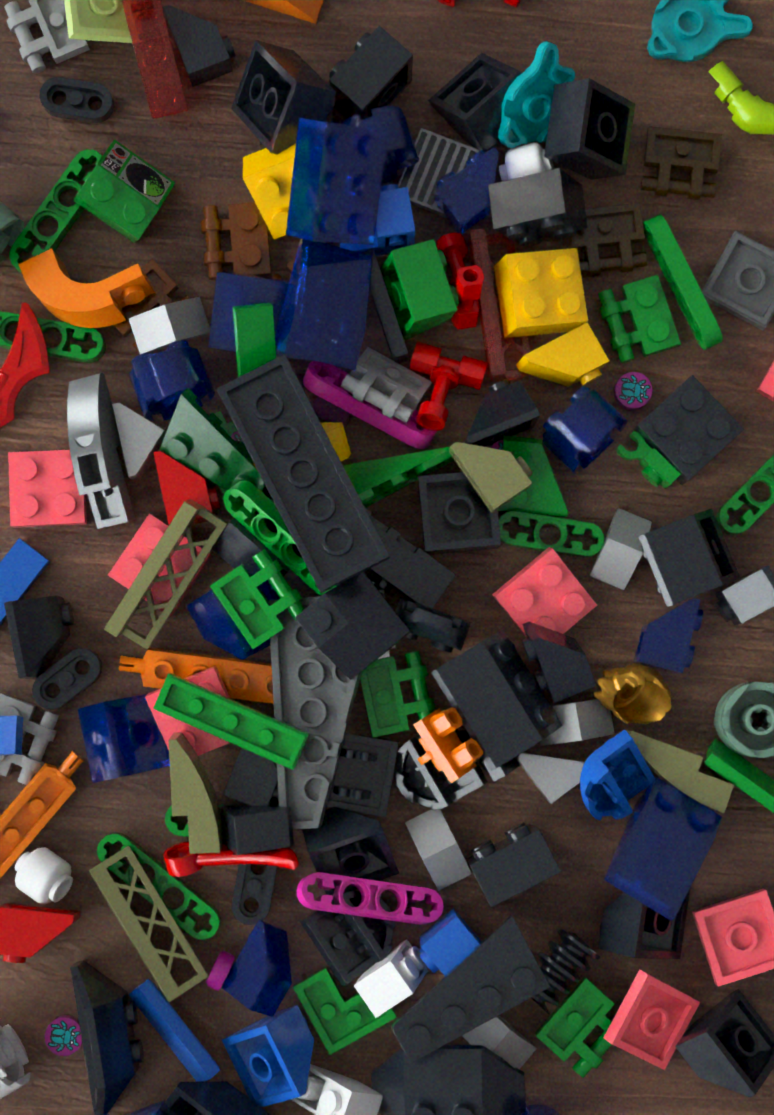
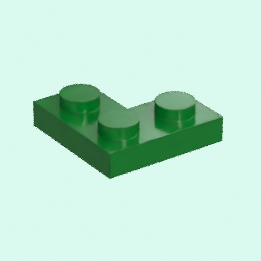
[293,966,397,1055]

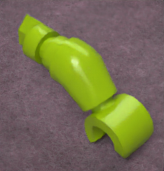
[708,61,774,135]

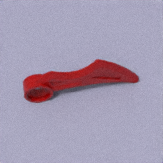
[0,302,50,428]
[163,842,299,877]

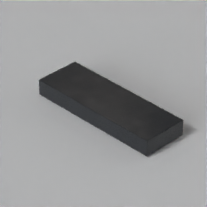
[360,249,408,364]

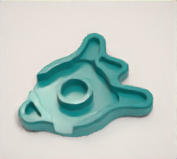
[647,0,753,62]
[498,41,575,148]

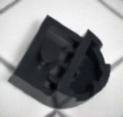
[395,597,472,653]
[394,729,488,810]
[300,890,395,986]

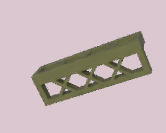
[104,499,228,650]
[88,846,209,1002]

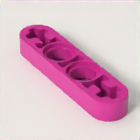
[303,360,437,449]
[297,872,444,925]

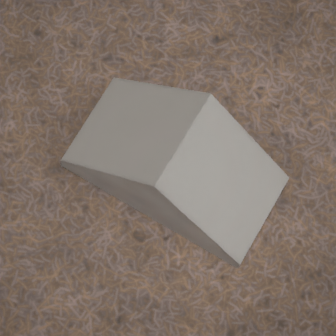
[129,297,211,355]
[112,403,166,481]
[589,508,652,591]
[540,699,615,746]
[517,753,585,804]
[405,809,472,891]
[462,1015,537,1069]

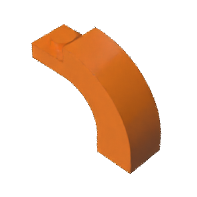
[19,248,155,328]

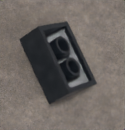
[231,40,336,154]
[431,629,563,771]

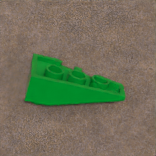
[343,447,455,508]

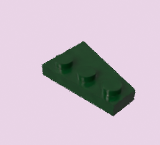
[159,388,267,501]

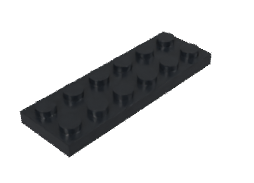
[217,354,390,594]

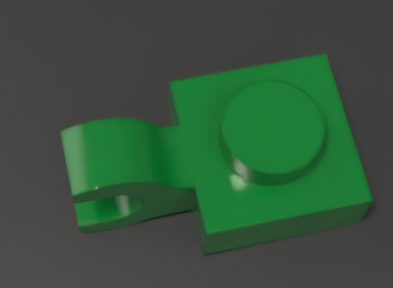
[616,431,681,489]

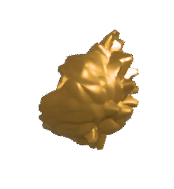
[594,663,672,724]

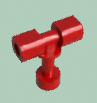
[436,232,484,330]
[409,341,488,431]

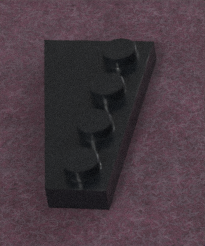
[391,915,550,1064]

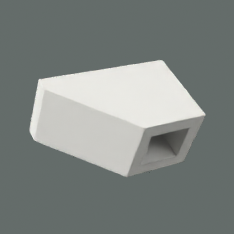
[354,939,428,1018]
[291,1064,383,1115]

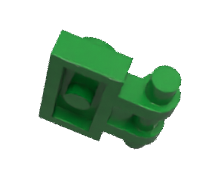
[598,275,681,363]
[210,549,305,649]
[360,651,436,738]
[534,976,615,1078]

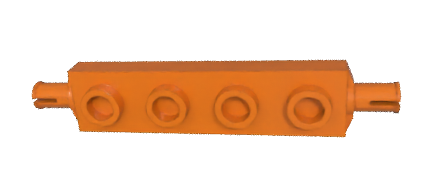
[119,648,274,704]
[0,750,85,879]

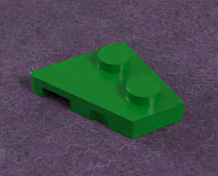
[498,435,568,517]

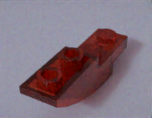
[122,0,188,119]

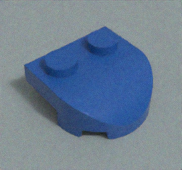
[580,729,656,821]

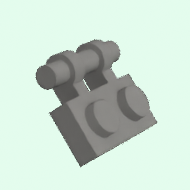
[4,0,90,74]
[341,347,432,423]
[0,693,59,785]

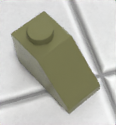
[449,442,533,513]

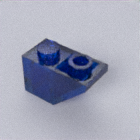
[434,147,499,234]
[633,598,704,674]
[221,920,292,1017]

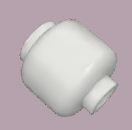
[499,143,555,181]
[15,847,73,905]

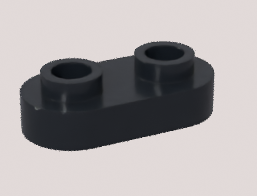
[39,77,114,123]
[32,648,102,709]
[232,864,278,925]

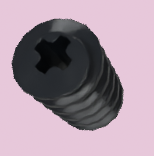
[531,929,601,1014]

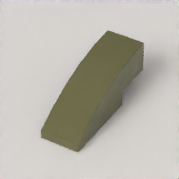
[626,730,734,814]
[169,732,224,854]

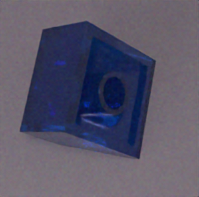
[78,694,170,783]

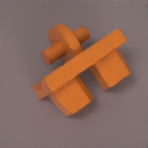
[413,707,483,783]

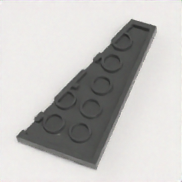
[268,592,382,829]

